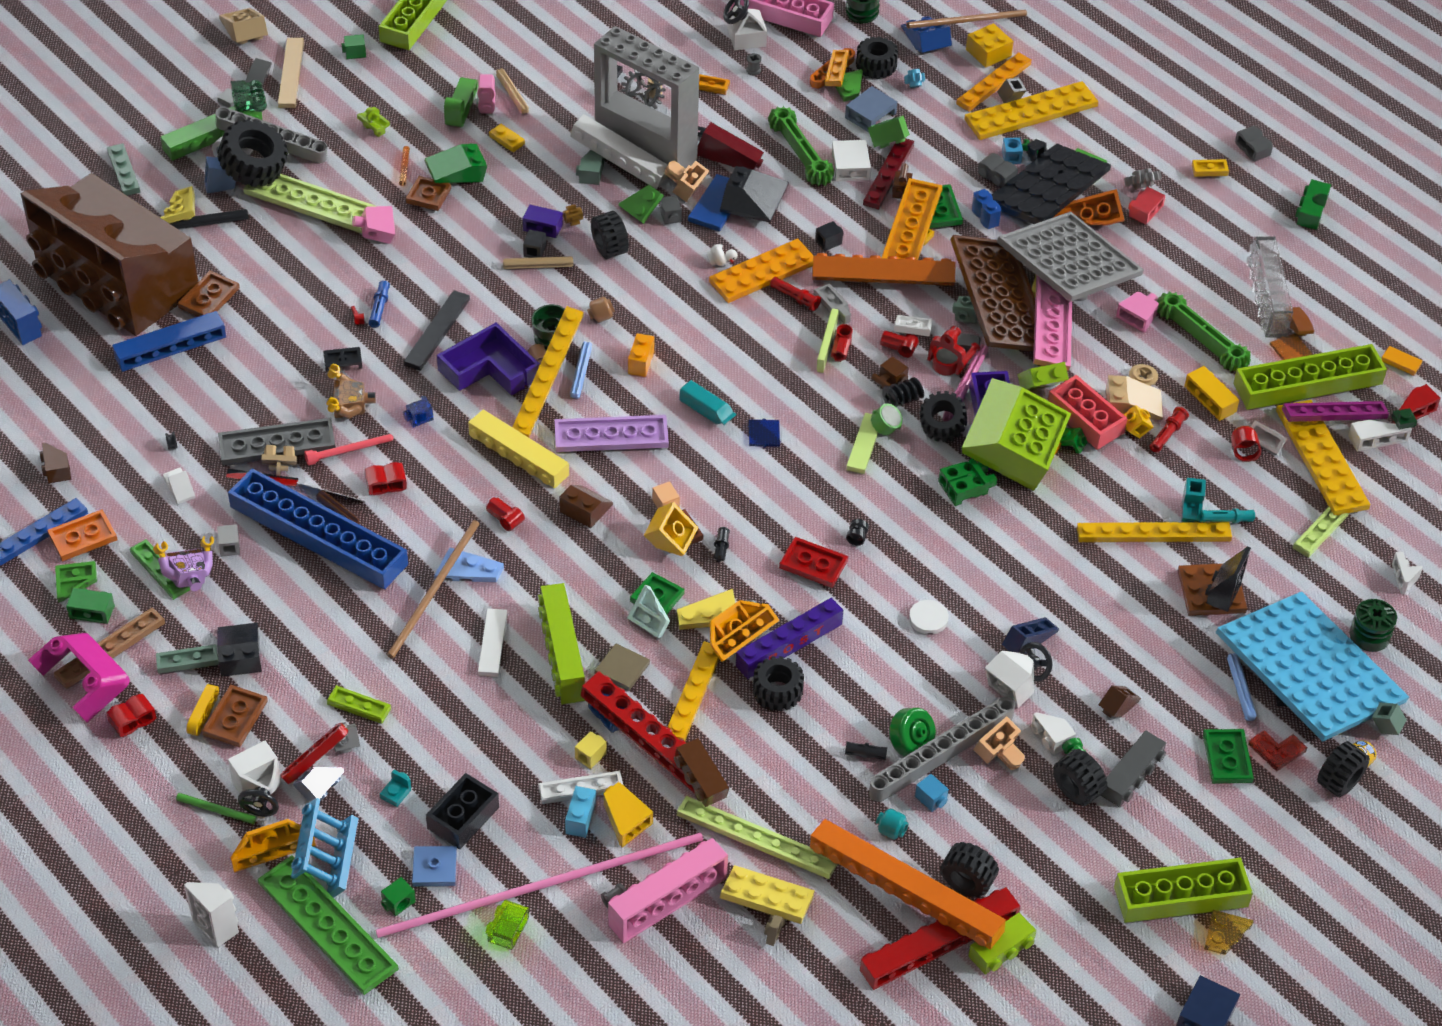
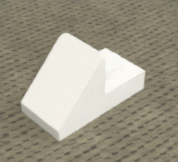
[163,467,196,504]
[1392,552,1423,594]

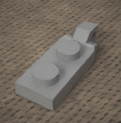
[814,283,851,324]

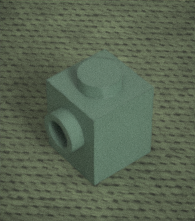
[1372,702,1407,735]

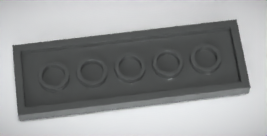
[218,418,336,465]

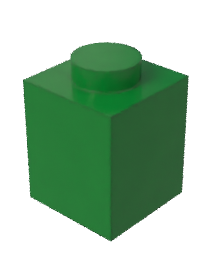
[341,34,366,59]

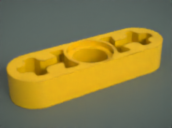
[186,684,219,736]

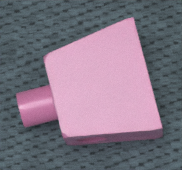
[352,206,395,244]
[1116,292,1159,333]

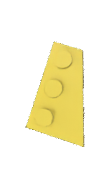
[160,186,195,223]
[677,589,735,630]

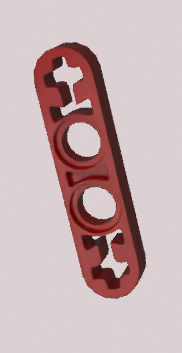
[280,723,349,784]

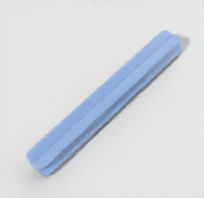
[570,342,592,399]
[1227,653,1257,721]

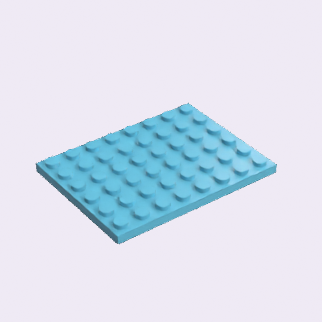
[1216,591,1409,742]

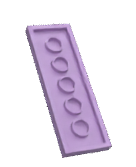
[554,415,669,452]

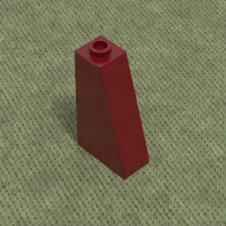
[697,122,764,170]

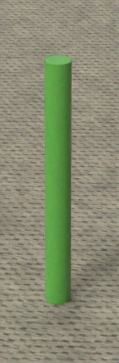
[176,793,256,824]

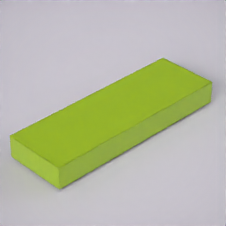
[327,685,391,724]

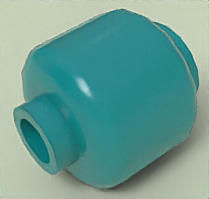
[876,808,909,840]

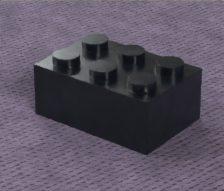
[426,773,499,850]

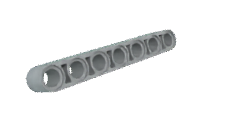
[215,107,327,163]

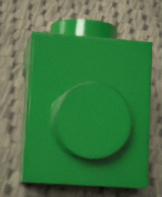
[1060,428,1087,454]

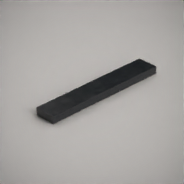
[404,290,470,371]

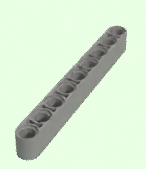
[869,697,1015,802]

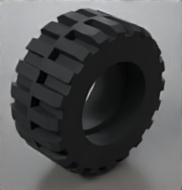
[217,120,288,187]

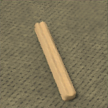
[496,68,529,115]
[503,256,573,269]

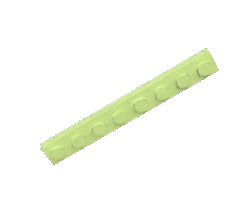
[677,796,837,879]

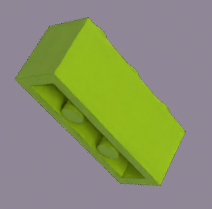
[968,912,1036,975]

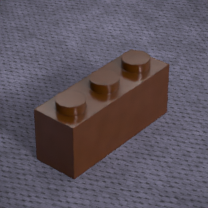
[674,738,729,807]

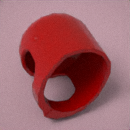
[1231,426,1261,462]

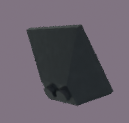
[720,166,789,223]

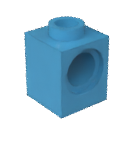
[1002,138,1023,164]

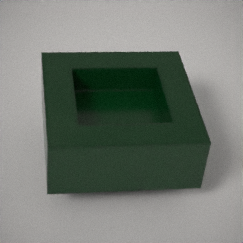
[1391,408,1418,430]

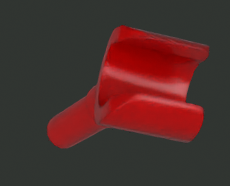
[351,306,365,325]

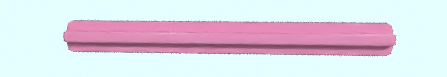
[942,344,988,422]

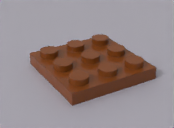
[1178,564,1247,616]

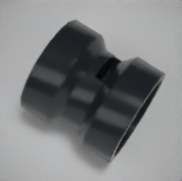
[846,519,869,546]

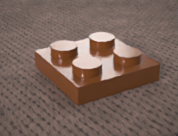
[406,176,451,211]

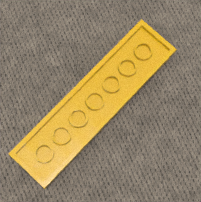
[964,81,1099,140]
[1276,400,1371,516]

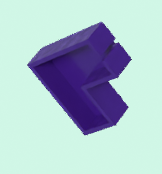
[437,322,540,396]

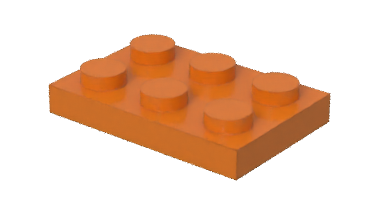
[47,509,118,561]

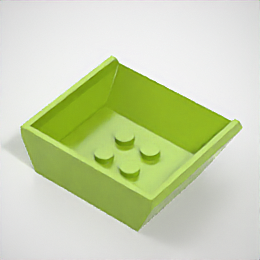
[962,378,1071,491]

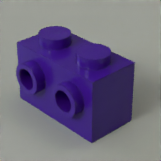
[522,204,563,238]

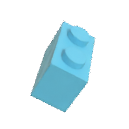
[565,786,596,838]

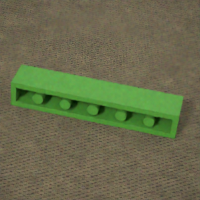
[160,99,263,161]

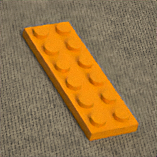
[881,178,942,260]
[709,238,813,303]

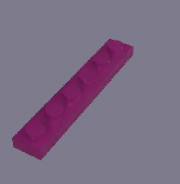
[1282,401,1389,422]

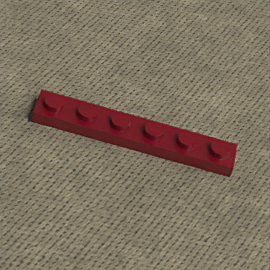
[863,138,914,210]

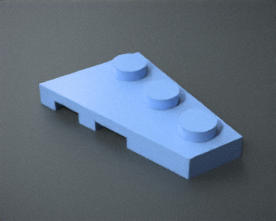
[434,548,504,582]

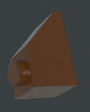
[1098,685,1141,718]

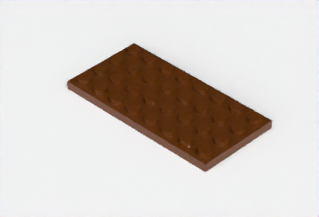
[950,235,1035,352]

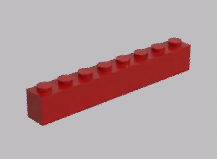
[860,887,1021,990]

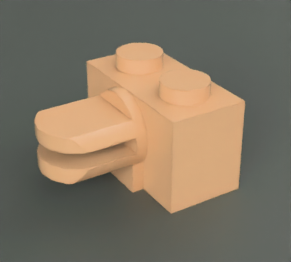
[664,161,709,202]
[973,716,1025,770]

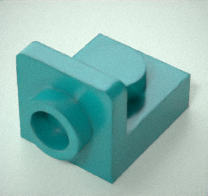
[379,770,412,807]

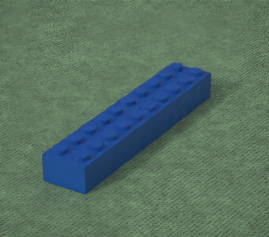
[228,468,408,590]

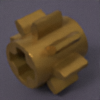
[563,204,583,226]

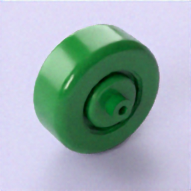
[889,708,936,756]

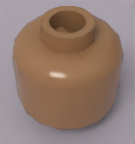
[587,296,615,323]

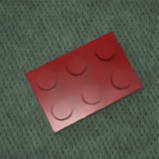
[779,537,848,588]

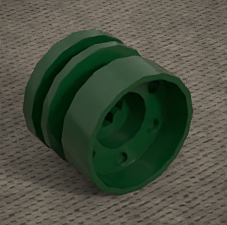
[845,0,880,24]
[531,304,565,350]
[1349,599,1398,652]

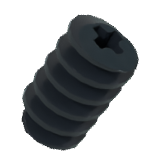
[882,377,924,407]

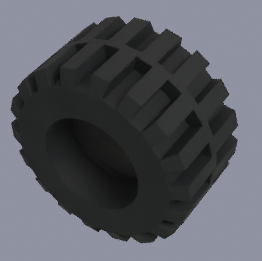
[856,37,898,79]
[591,211,629,259]
[920,391,967,442]
[753,656,804,711]
[1317,741,1370,798]
[1053,749,1108,806]
[940,842,999,897]

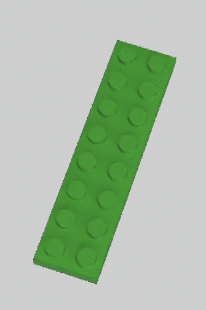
[258,855,399,995]

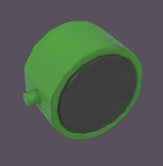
[871,404,903,435]

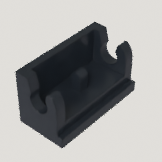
[323,347,362,372]

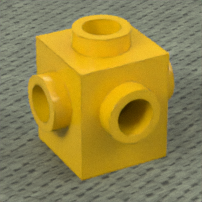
[1123,405,1154,439]

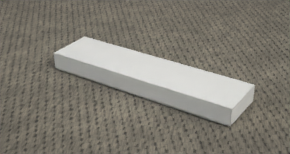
[478,609,507,677]
[538,771,623,804]

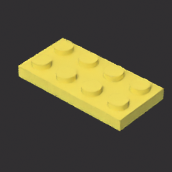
[720,865,815,924]

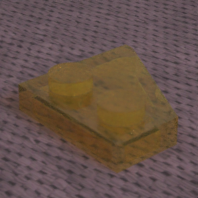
[1204,910,1254,955]

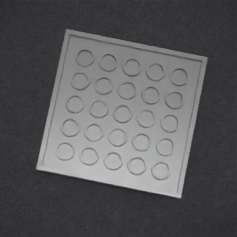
[997,212,1144,302]

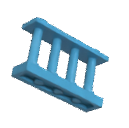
[291,798,358,898]

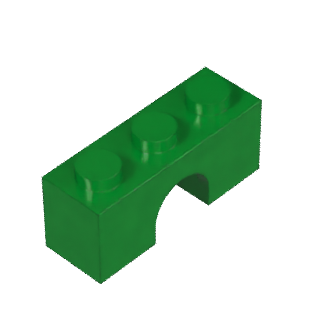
[1295,179,1332,230]

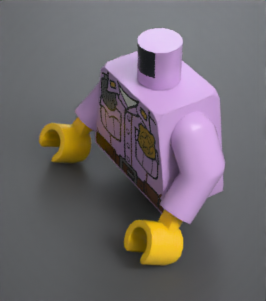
[153,536,214,591]

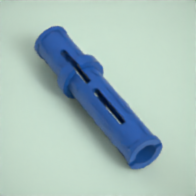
[368,280,390,328]

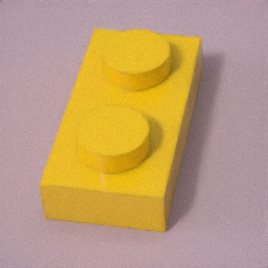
[489,124,525,152]
[1192,159,1229,177]

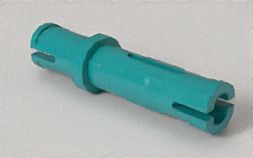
[1198,508,1255,524]

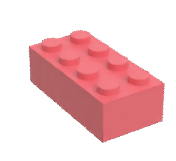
[1048,375,1127,450]

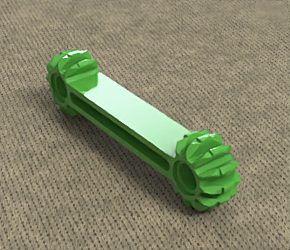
[768,106,834,187]
[1157,291,1251,372]

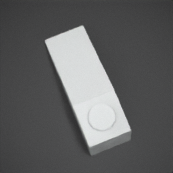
[1348,420,1412,452]

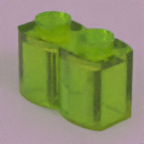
[485,900,529,950]

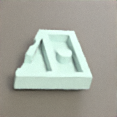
[627,585,670,638]

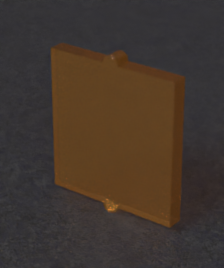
[1270,333,1313,360]

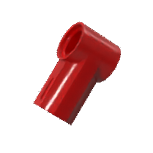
[831,324,853,362]
[880,330,919,358]
[486,497,525,531]

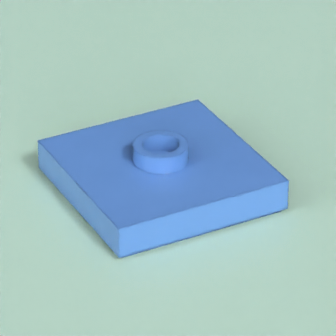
[412,846,457,887]

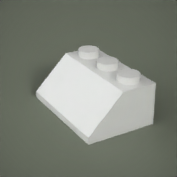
[184,882,239,947]

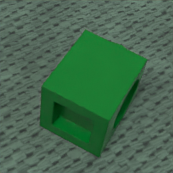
[381,877,416,916]

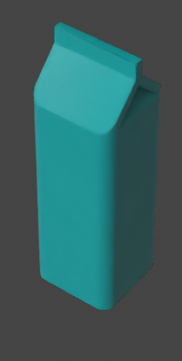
[679,380,736,425]

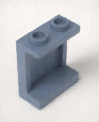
[845,86,898,132]

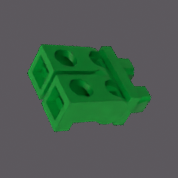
[938,459,997,506]

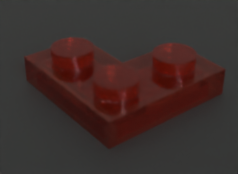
[1248,730,1308,772]

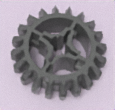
[620,69,666,109]

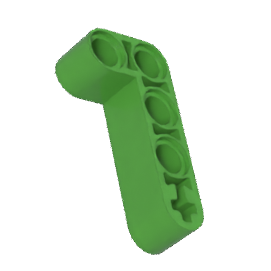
[444,77,478,127]

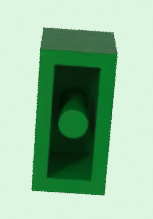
[66,588,115,624]

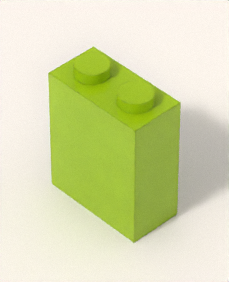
[1017,362,1069,390]

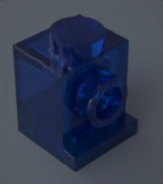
[403,395,434,428]

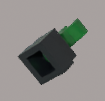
[1021,139,1047,162]

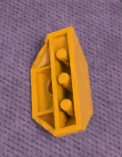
[710,600,780,662]
[230,819,316,873]

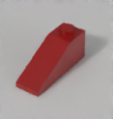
[1393,384,1441,424]

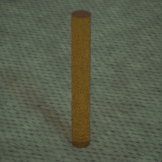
[399,146,410,186]

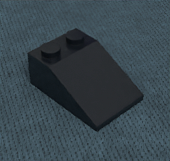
[1205,546,1251,612]
[217,622,262,677]

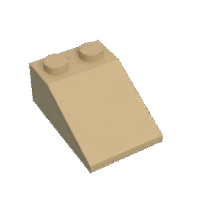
[219,8,268,44]
[1105,375,1163,420]

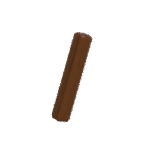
[316,491,360,525]

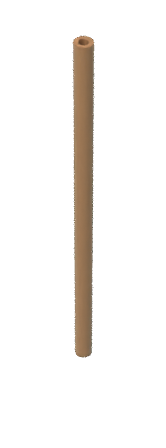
[906,10,1027,29]
[387,520,479,659]

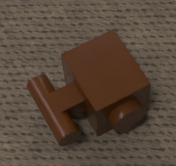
[892,163,913,199]
[871,356,909,388]

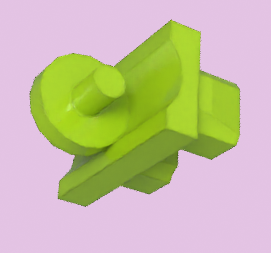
[357,107,390,137]

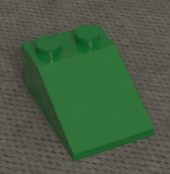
[424,143,487,183]

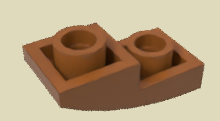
[1283,307,1315,336]

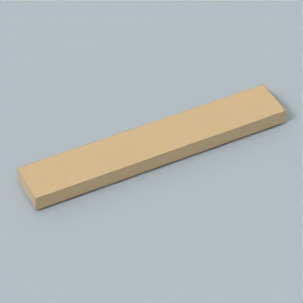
[278,38,304,108]

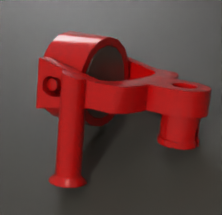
[927,326,981,376]

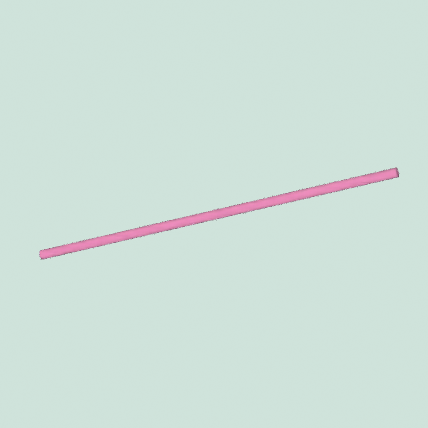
[375,832,703,938]

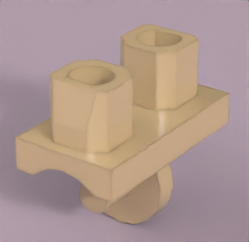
[261,445,297,476]

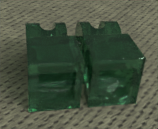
[231,80,267,113]

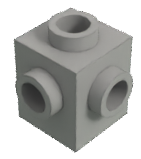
[331,722,360,754]

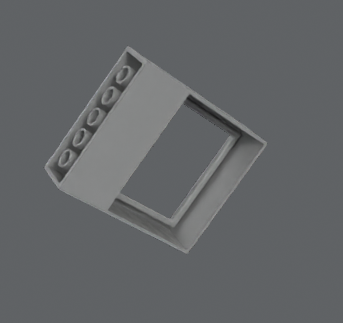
[594,26,699,169]

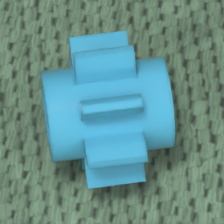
[904,69,925,88]

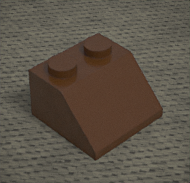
[559,485,613,528]

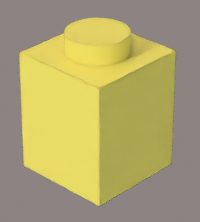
[575,731,607,769]

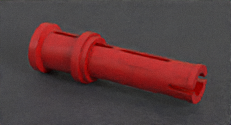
[770,277,821,311]
[1149,407,1189,453]

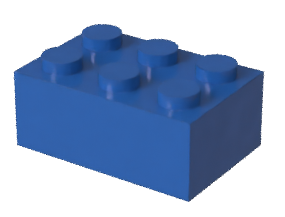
[0,279,42,346]

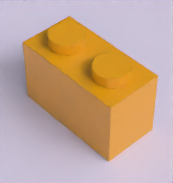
[628,333,654,377]

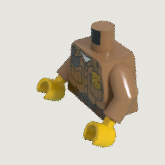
[326,364,376,419]

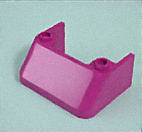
[28,633,130,723]

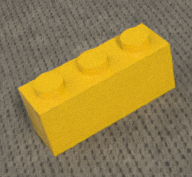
[1184,366,1239,421]

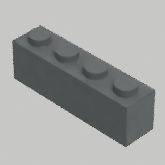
[1100,730,1166,807]

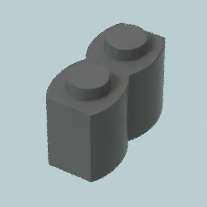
[1235,126,1273,161]
[978,153,1018,188]

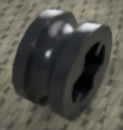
[165,432,178,450]

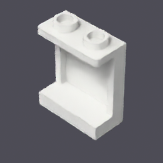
[831,140,871,182]

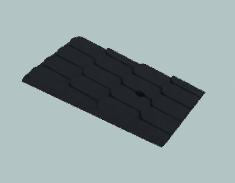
[991,144,1111,224]

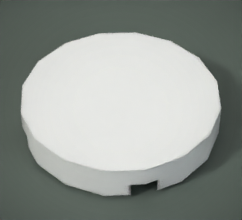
[909,600,949,634]

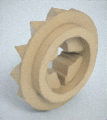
[1129,364,1158,386]

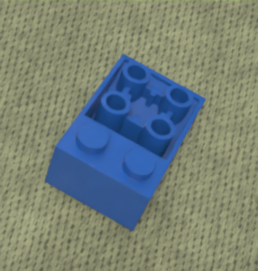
[901,16,952,53]

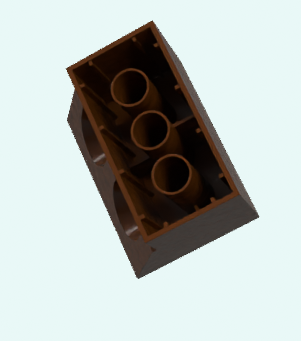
[20,172,198,336]

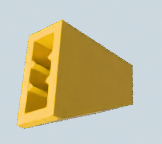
[603,782,653,848]

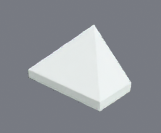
[1251,420,1287,455]

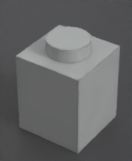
[217,524,240,557]

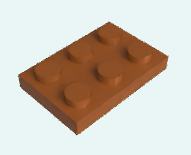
[178,270,240,317]
[202,684,268,747]

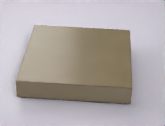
[595,643,650,691]

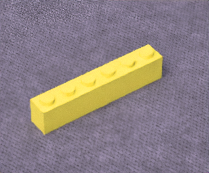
[468,409,569,489]

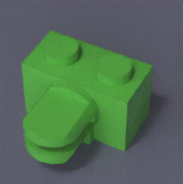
[868,116,910,148]

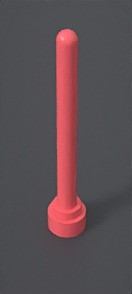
[304,434,393,466]

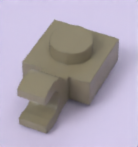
[764,914,786,946]

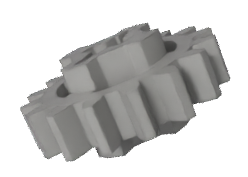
[1124,168,1162,189]

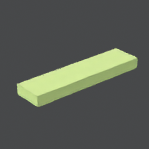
[817,308,839,373]
[846,413,879,474]
[1293,507,1350,558]

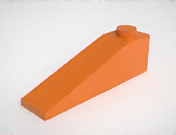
[1053,189,1125,225]

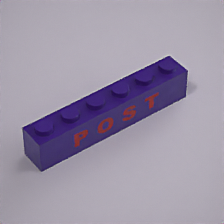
[736,597,844,679]

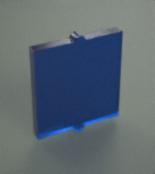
[749,418,780,448]

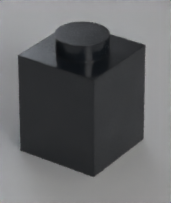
[815,221,844,251]
[523,230,547,258]

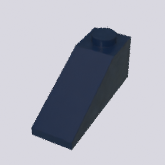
[1002,617,1059,654]

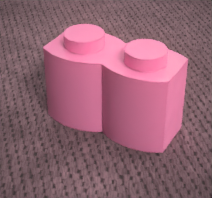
[477,74,496,114]

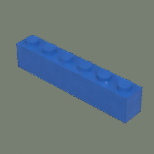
[112,311,226,372]

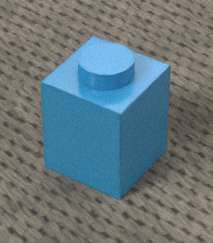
[915,774,949,812]

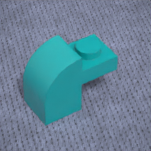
[1181,477,1206,522]

